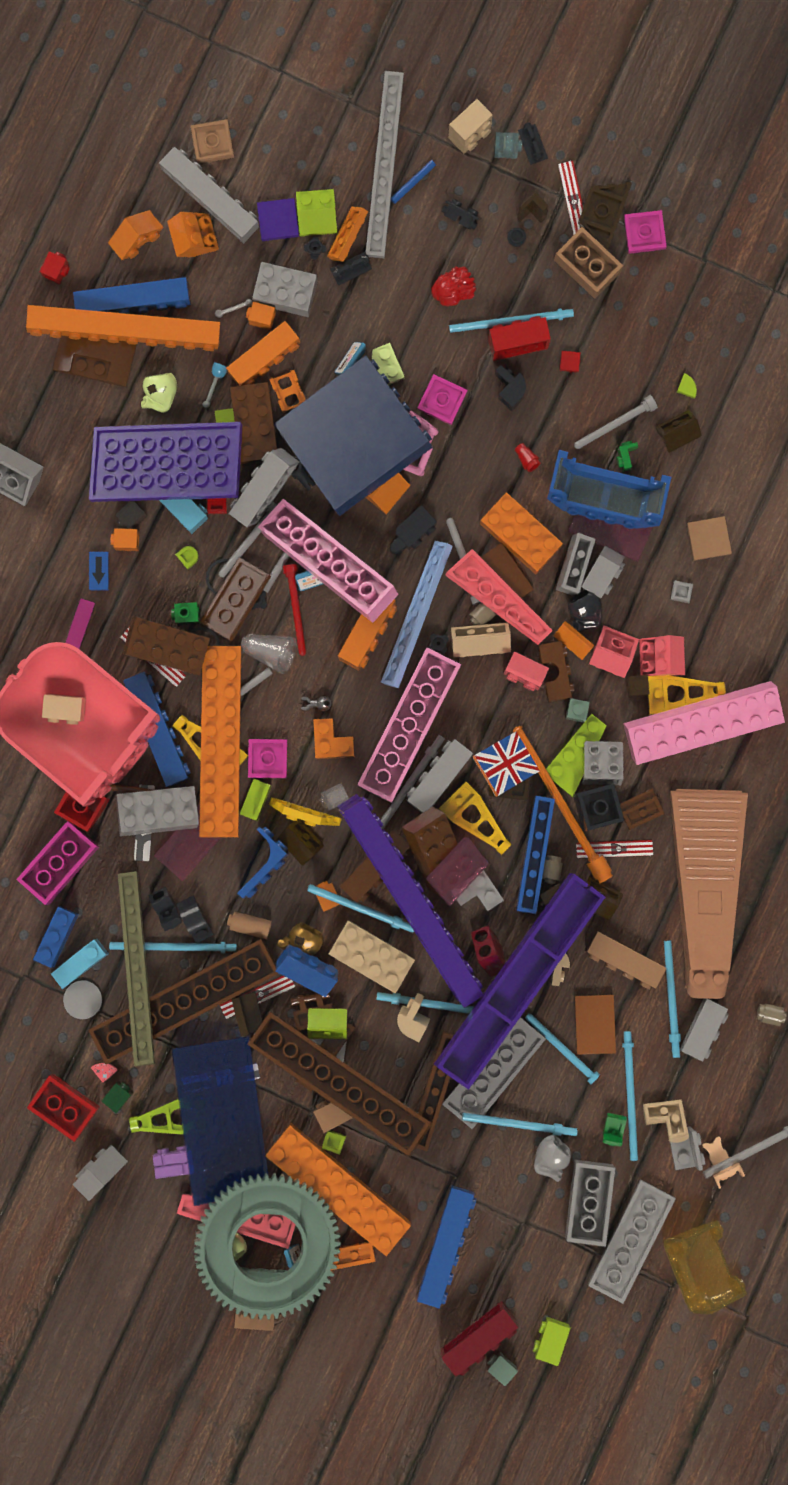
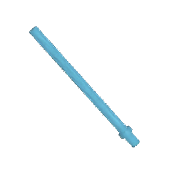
[449,309,574,333]
[109,942,237,953]
[622,1031,638,1161]

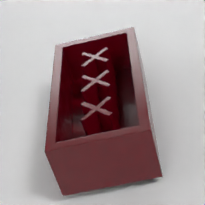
[440,1301,518,1377]

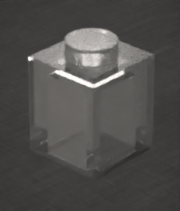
[320,783,349,811]

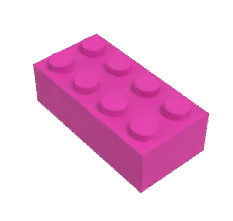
[16,821,100,905]

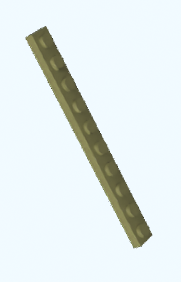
[118,871,155,1067]

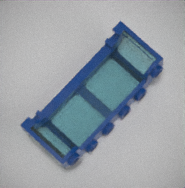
[547,450,671,529]

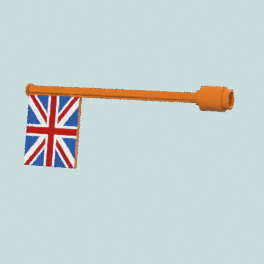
[472,726,613,883]

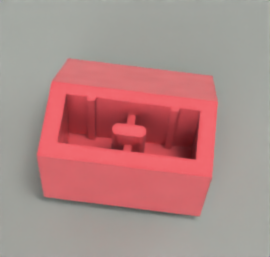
[639,635,685,676]
[504,652,549,691]

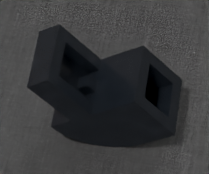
[495,365,526,411]
[148,886,182,931]
[177,895,214,943]

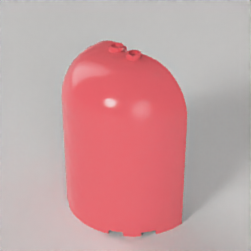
[0,642,160,806]

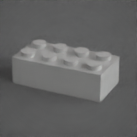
[229,448,299,527]
[406,739,473,813]
[115,786,199,836]
[565,1159,615,1247]

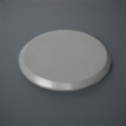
[63,980,102,1019]

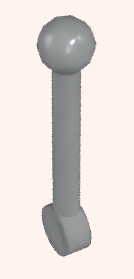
[215,299,253,318]

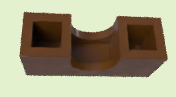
[538,641,574,703]

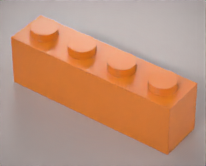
[226,321,300,386]

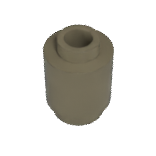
[469,603,495,625]
[542,856,563,885]
[756,1003,787,1026]

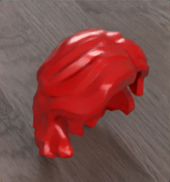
[431,266,476,306]

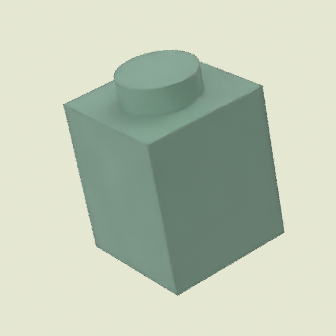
[565,699,590,723]
[487,1351,518,1386]

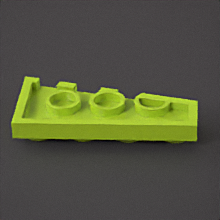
[546,714,606,797]

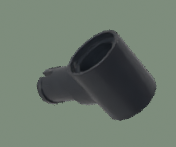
[291,457,316,491]

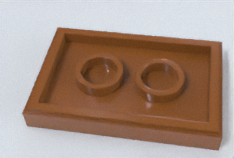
[574,994,616,1055]

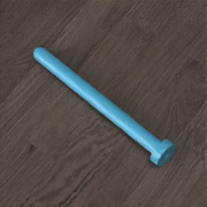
[525,1014,600,1084]

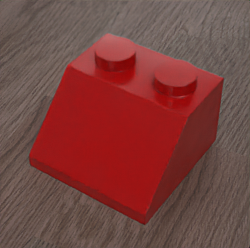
[54,792,110,832]

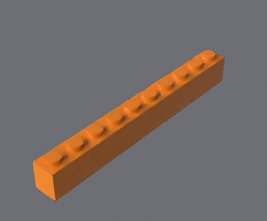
[26,305,220,351]

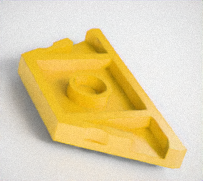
[269,797,342,827]

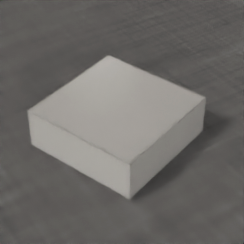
[670,580,693,604]

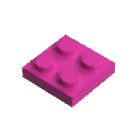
[624,210,667,254]
[417,374,468,426]
[248,739,287,778]

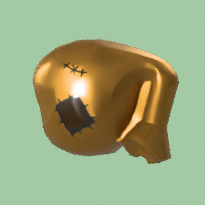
[277,923,323,956]

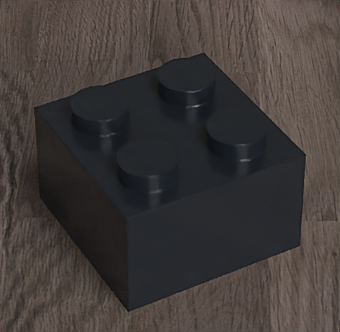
[573,784,624,832]

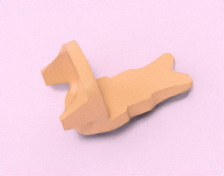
[702,1136,745,1189]

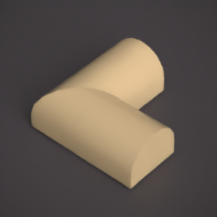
[643,1100,689,1143]

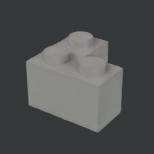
[581,546,625,598]
[450,868,504,911]
[73,1145,128,1201]

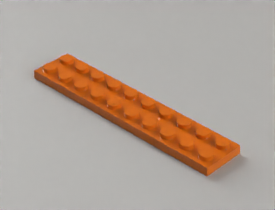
[199,646,242,838]

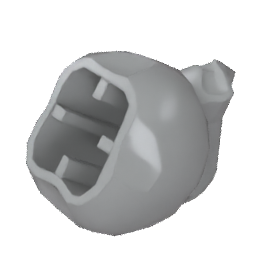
[534,1135,571,1182]

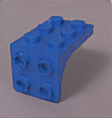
[238,827,288,898]

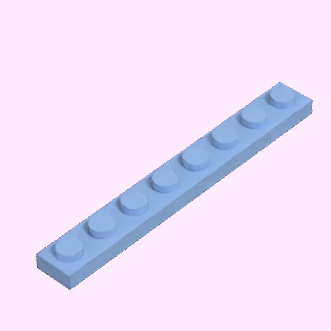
[381,541,453,688]

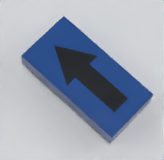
[89,552,109,591]

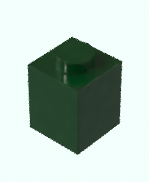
[101,1081,133,1113]

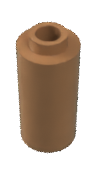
[227,911,272,940]

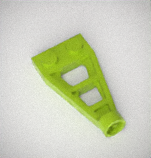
[129,1092,211,1135]

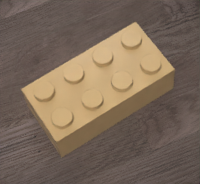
[329,920,415,994]

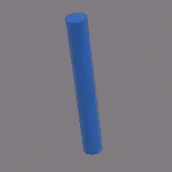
[391,160,436,204]

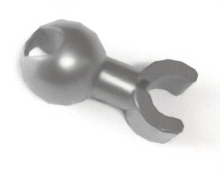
[301,696,331,711]

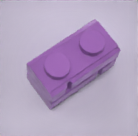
[153,1145,196,1179]

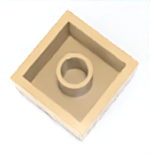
[449,99,493,154]

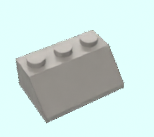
[0,443,44,506]

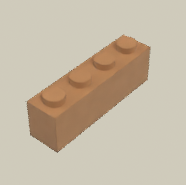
[586,931,667,990]

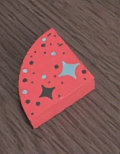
[91,1063,118,1083]

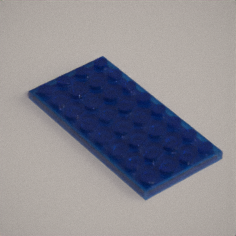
[171,1036,269,1206]

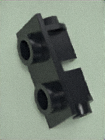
[518,122,548,165]
[442,198,482,230]
[330,252,372,286]

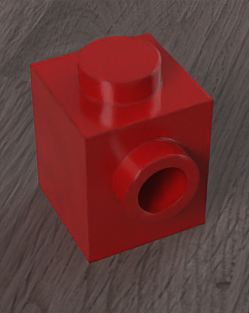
[39,251,70,285]

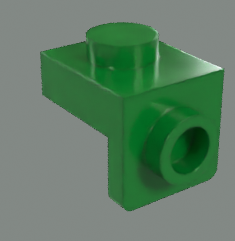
[616,441,638,472]
[603,1113,627,1146]

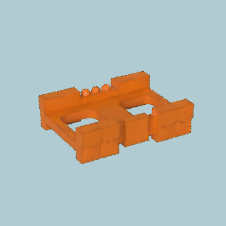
[269,370,306,413]

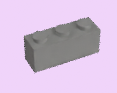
[555,533,596,596]
[680,998,728,1062]

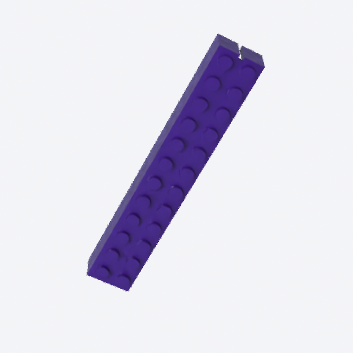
[337,794,484,1008]
[434,873,605,1090]

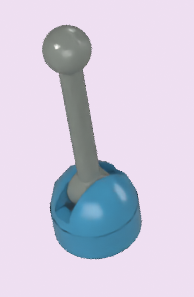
[203,362,227,408]

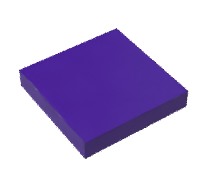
[257,198,299,241]

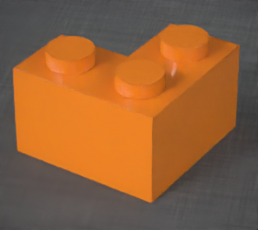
[108,210,164,260]
[313,718,354,759]

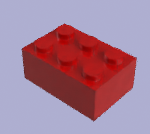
[488,316,551,361]
[27,1074,100,1142]

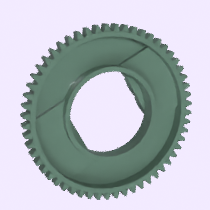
[194,1173,341,1320]

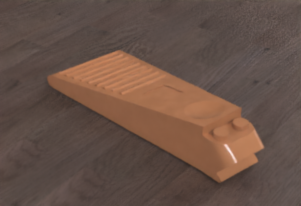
[670,789,748,999]

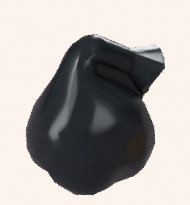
[568,590,602,632]

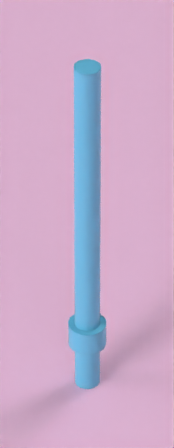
[307,884,414,933]
[664,941,681,1058]
[376,992,474,1014]
[462,1112,577,1136]

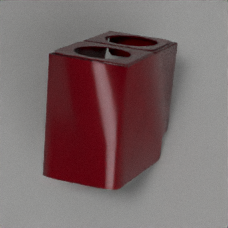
[471,925,506,977]

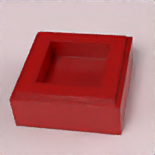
[559,351,581,373]
[207,498,227,514]

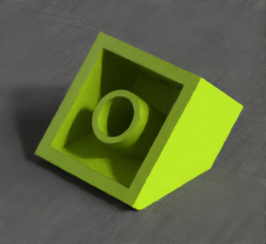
[296,189,337,236]

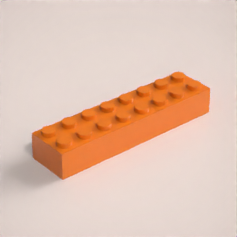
[265,1123,411,1256]

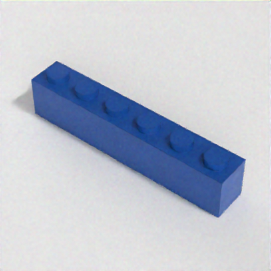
[73,277,191,314]
[123,672,191,788]
[516,796,555,914]
[417,1185,477,1309]

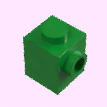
[171,602,200,625]

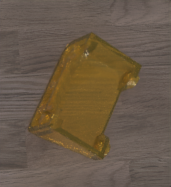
[664,1220,747,1314]

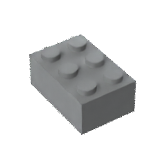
[252,262,318,317]

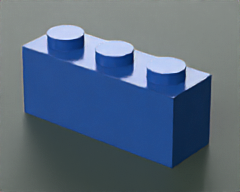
[33,906,79,968]
[276,944,338,997]

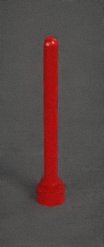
[282,564,306,656]

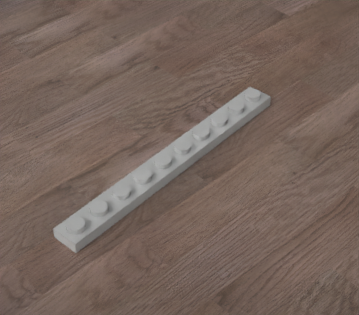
[366,71,404,258]

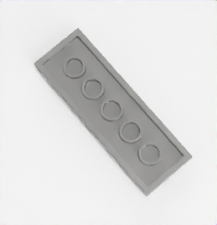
[442,1017,546,1129]
[588,1179,676,1304]

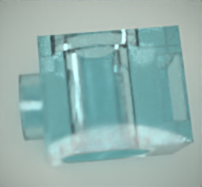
[495,132,522,158]

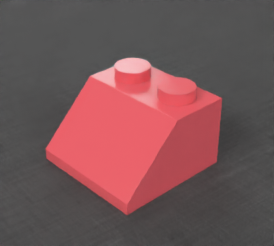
[589,625,639,678]

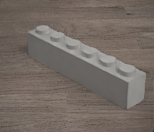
[159,147,259,243]

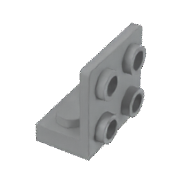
[583,741,623,785]
[669,1127,705,1171]

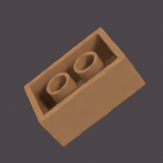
[554,227,623,299]

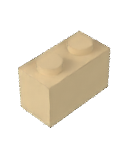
[42,694,86,725]

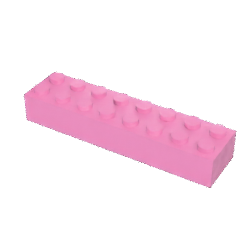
[258,499,398,623]
[357,648,461,803]
[623,681,785,765]

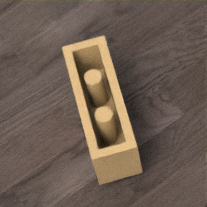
[451,623,511,657]

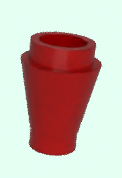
[515,443,541,472]

